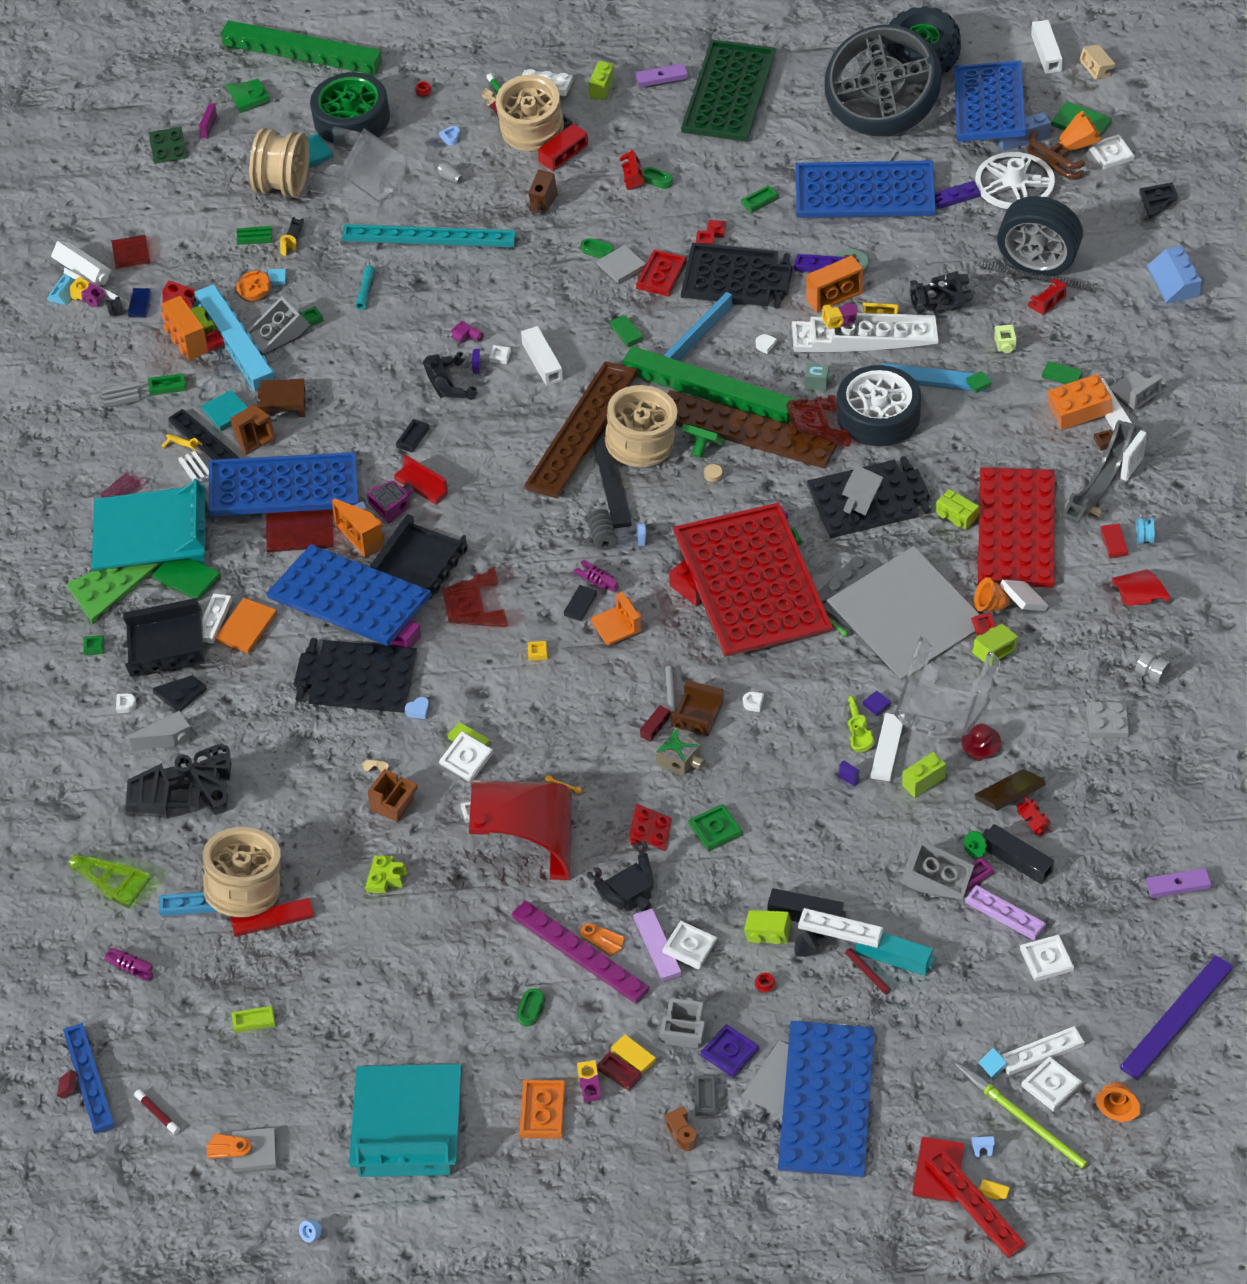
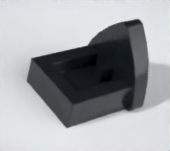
[794,931,827,957]

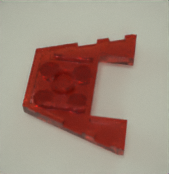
[786,395,852,447]
[442,567,508,627]

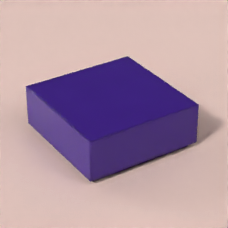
[472,349,481,374]
[863,691,891,716]
[839,760,859,786]

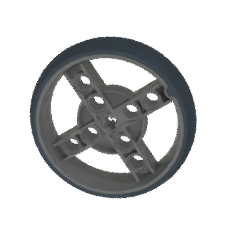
[824,25,942,136]

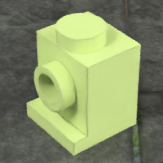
[994,325,1016,353]

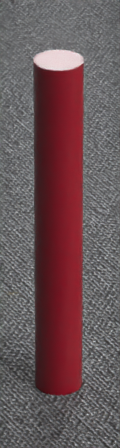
[845,948,891,995]

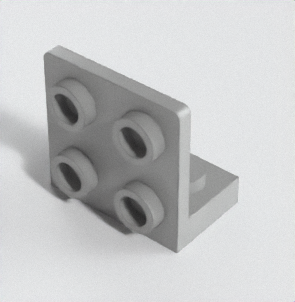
[1110,371,1162,410]

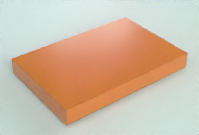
[215,598,277,654]
[519,1080,566,1139]

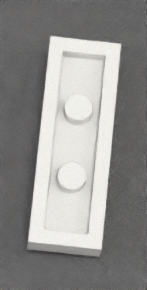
[202,594,232,644]

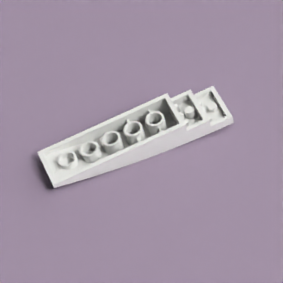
[792,313,938,352]

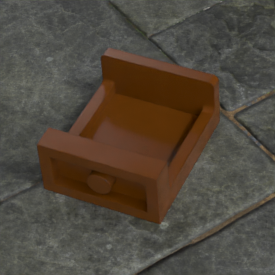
[257,378,306,417]
[671,680,724,736]

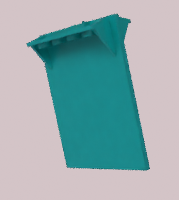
[91,478,207,571]
[349,1064,461,1177]

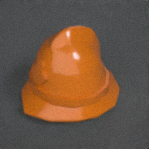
[974,578,1012,612]
[1096,1081,1140,1122]

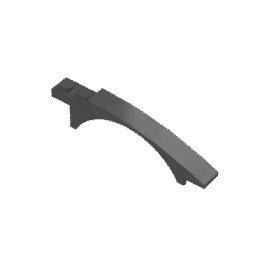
[1061,420,1142,524]

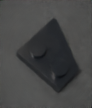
[1139,182,1178,219]
[152,675,207,712]

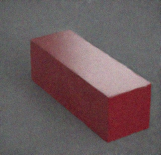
[640,705,670,742]

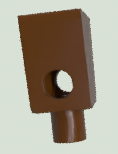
[528,169,558,213]

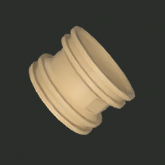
[249,128,310,198]

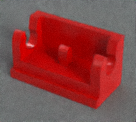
[619,149,645,190]
[1028,279,1067,315]

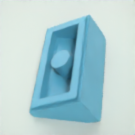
[47,274,78,305]

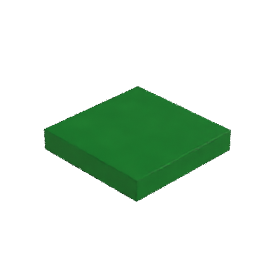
[688,804,743,852]

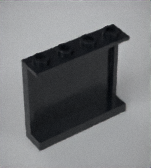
[370,514,468,599]
[123,598,205,677]

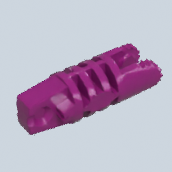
[574,559,619,593]
[105,948,153,981]

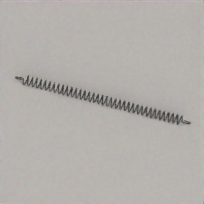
[974,261,1104,292]

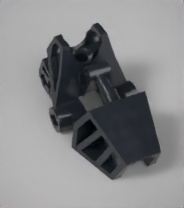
[126,744,232,819]

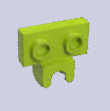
[365,855,408,893]

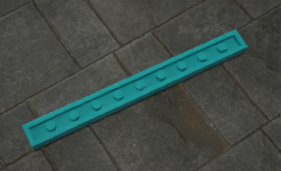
[342,224,516,247]

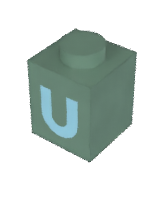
[805,363,832,391]

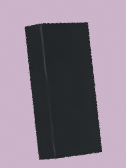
[396,419,430,453]
[564,585,597,621]

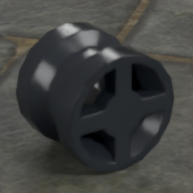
[105,296,124,316]

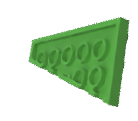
[67,561,165,624]

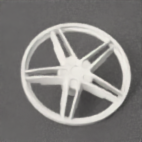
[975,152,1055,209]

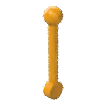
[545,775,582,794]

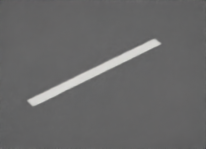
[64,267,130,308]

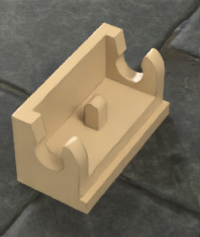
[1079,44,1115,80]

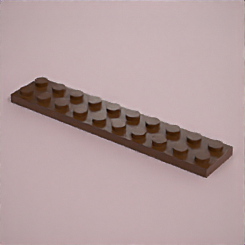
[524,361,638,499]
[668,390,838,469]

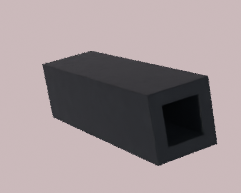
[983,824,1054,885]
[767,888,847,922]

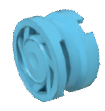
[1136,517,1155,544]

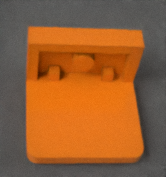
[591,591,642,645]

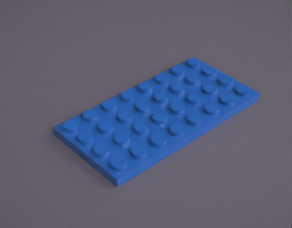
[954,60,1026,142]
[795,160,936,218]
[209,452,358,516]
[266,544,432,646]
[778,1021,874,1177]

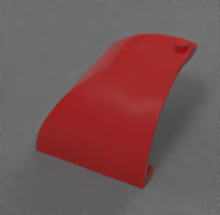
[469,780,572,880]

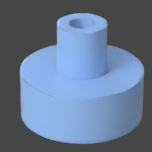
[299,1219,322,1242]

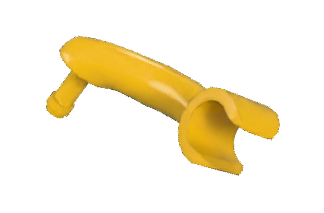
[162,434,202,452]

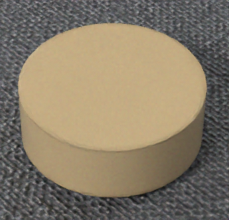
[704,464,722,482]

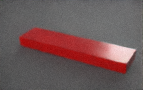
[230,898,314,937]

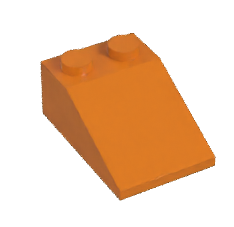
[332,498,384,558]

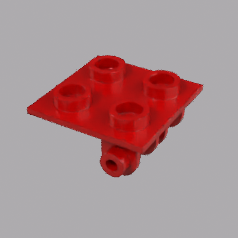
[629,803,672,851]

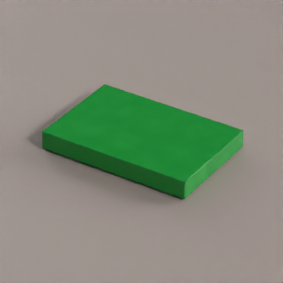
[1051,101,1112,137]
[152,558,220,601]

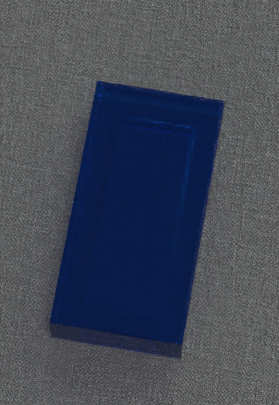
[128,288,151,318]

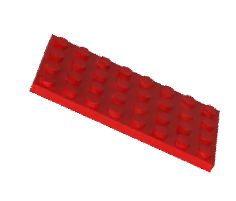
[977,467,1055,588]

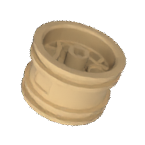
[496,74,564,151]
[605,385,677,467]
[203,827,281,917]

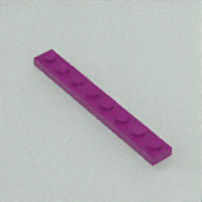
[512,900,649,1004]

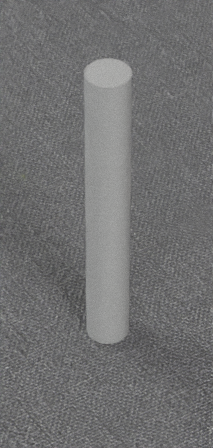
[665,666,676,716]

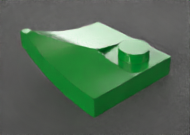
[226,78,271,113]

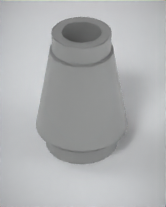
[437,161,463,184]

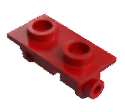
[1017,796,1052,836]

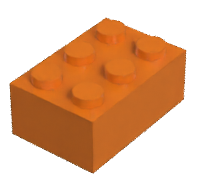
[806,256,863,313]
[161,296,208,361]
[1047,374,1113,430]

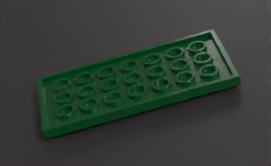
[681,39,776,142]

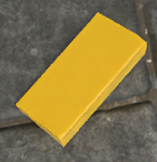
[862,303,899,314]

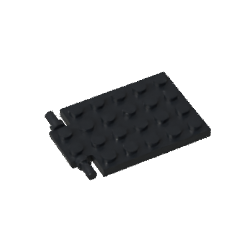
[681,243,793,309]
[807,456,931,538]
[293,638,418,713]

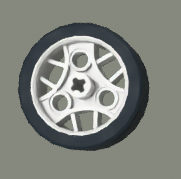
[837,365,921,446]

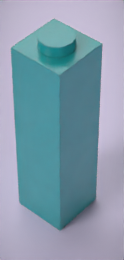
[855,933,935,976]

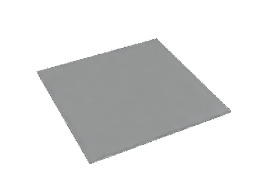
[827,546,980,679]

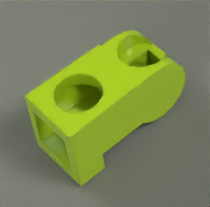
[191,306,216,334]

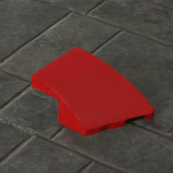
[1112,569,1170,606]

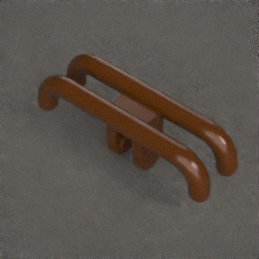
[1027,131,1085,180]

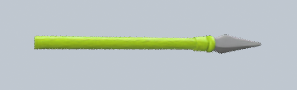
[955,1063,1088,1169]

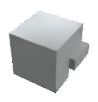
[842,465,883,516]
[660,998,705,1048]

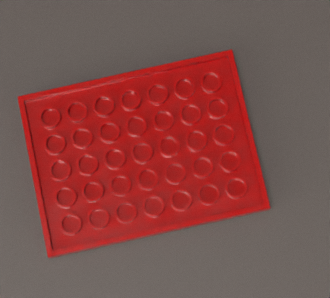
[673,502,833,657]

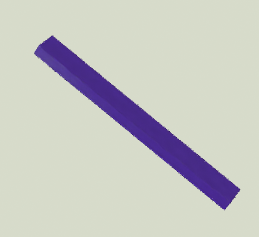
[1120,955,1233,1081]

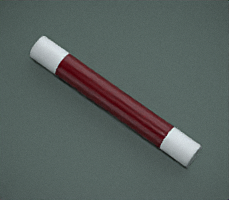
[134,1089,180,1135]

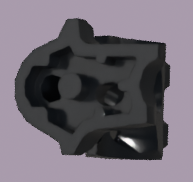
[910,271,973,315]

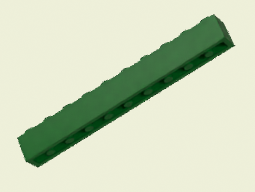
[221,20,382,75]
[623,346,796,424]

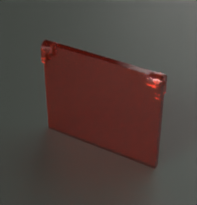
[265,509,334,553]

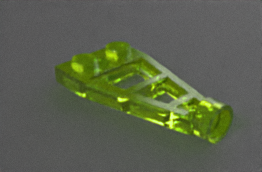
[68,854,151,909]

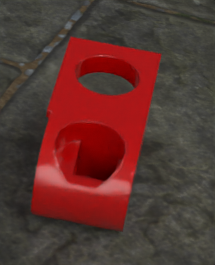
[162,280,196,308]

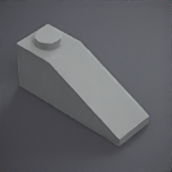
[127,711,192,750]

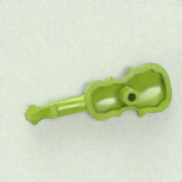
[847,695,875,752]

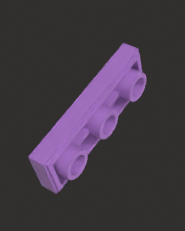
[635,63,688,87]
[1146,868,1211,898]

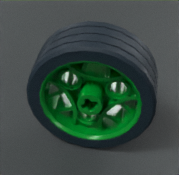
[310,72,390,145]

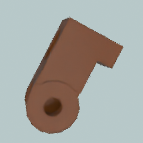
[665,1106,696,1151]

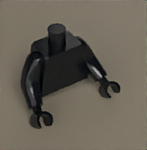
[423,351,478,400]
[587,841,654,912]

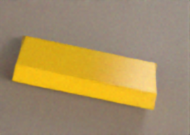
[978,1178,1010,1200]

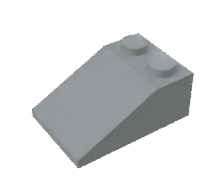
[246,296,310,354]
[900,840,974,900]

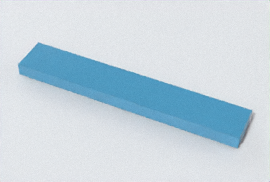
[664,292,732,361]
[881,363,989,392]

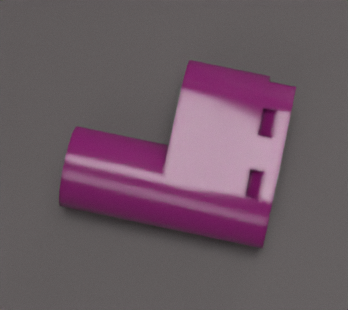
[450,321,484,343]

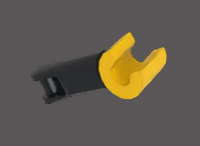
[280,217,304,256]

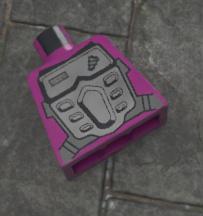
[367,481,414,524]

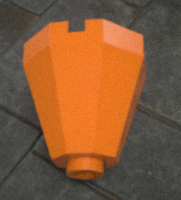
[1058,111,1103,151]

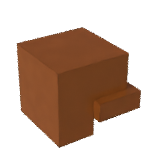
[230,404,276,454]
[368,769,418,822]

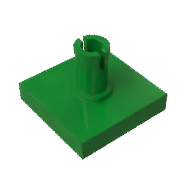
[681,424,726,458]

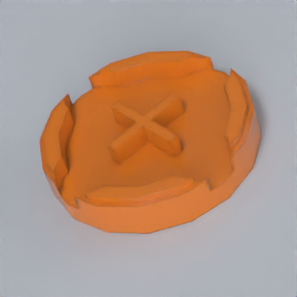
[236,270,271,301]

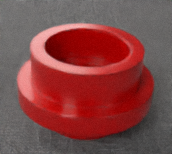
[415,81,432,97]
[755,972,776,993]

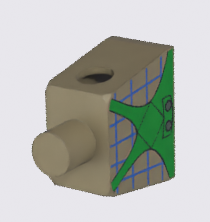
[655,728,705,774]

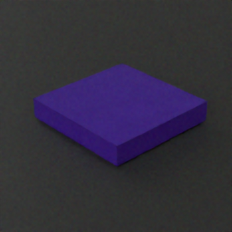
[700,1024,759,1078]

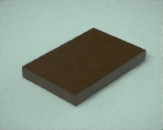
[974,769,1046,811]

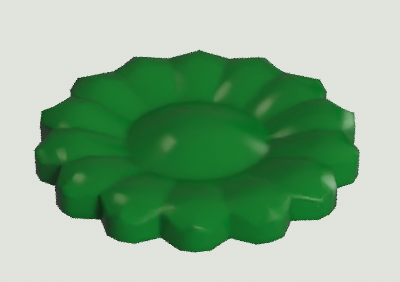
[963,831,987,859]

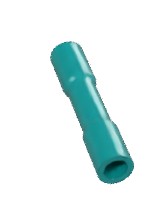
[355,265,375,310]

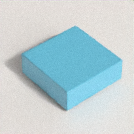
[268,269,286,286]
[978,1048,1009,1078]

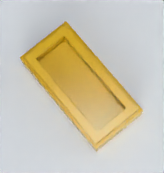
[611,1034,656,1074]

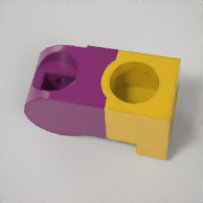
[70,277,105,307]
[821,303,858,329]
[577,1060,601,1103]

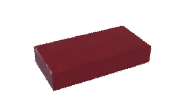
[596,1052,642,1091]

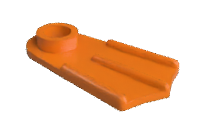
[580,923,625,956]
[206,1134,252,1159]

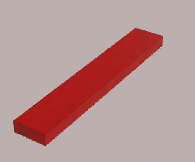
[924,1148,1026,1258]

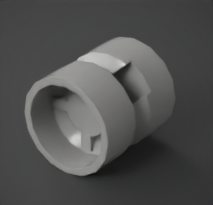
[1135,650,1172,684]

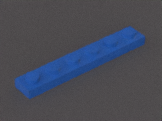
[63,1023,115,1134]

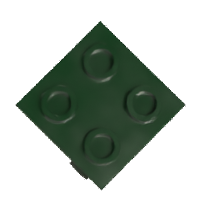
[148,127,188,164]

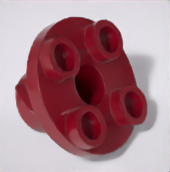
[961,723,1001,761]

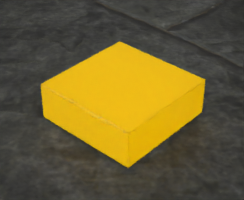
[528,641,548,661]

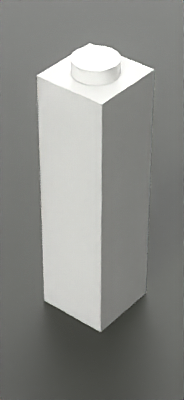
[1031,20,1062,74]
[51,241,111,285]
[521,326,563,386]

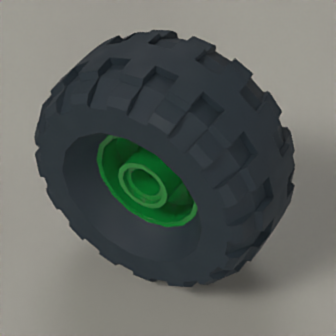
[884,6,961,76]

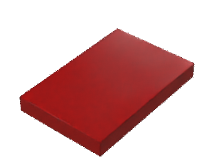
[636,249,687,297]
[912,1137,965,1202]

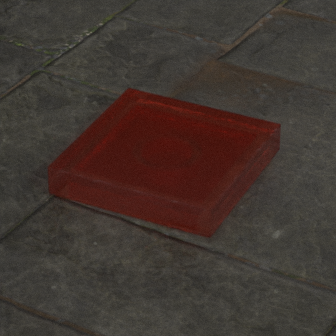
[111,235,150,268]

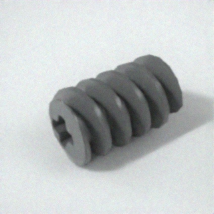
[588,509,617,550]

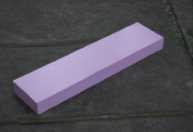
[965,885,1046,941]
[633,909,681,982]

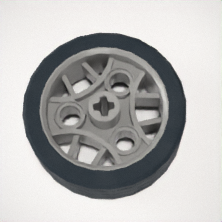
[997,196,1083,276]

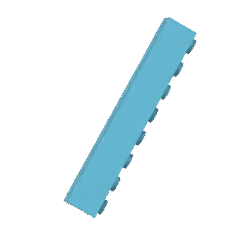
[194,284,275,392]

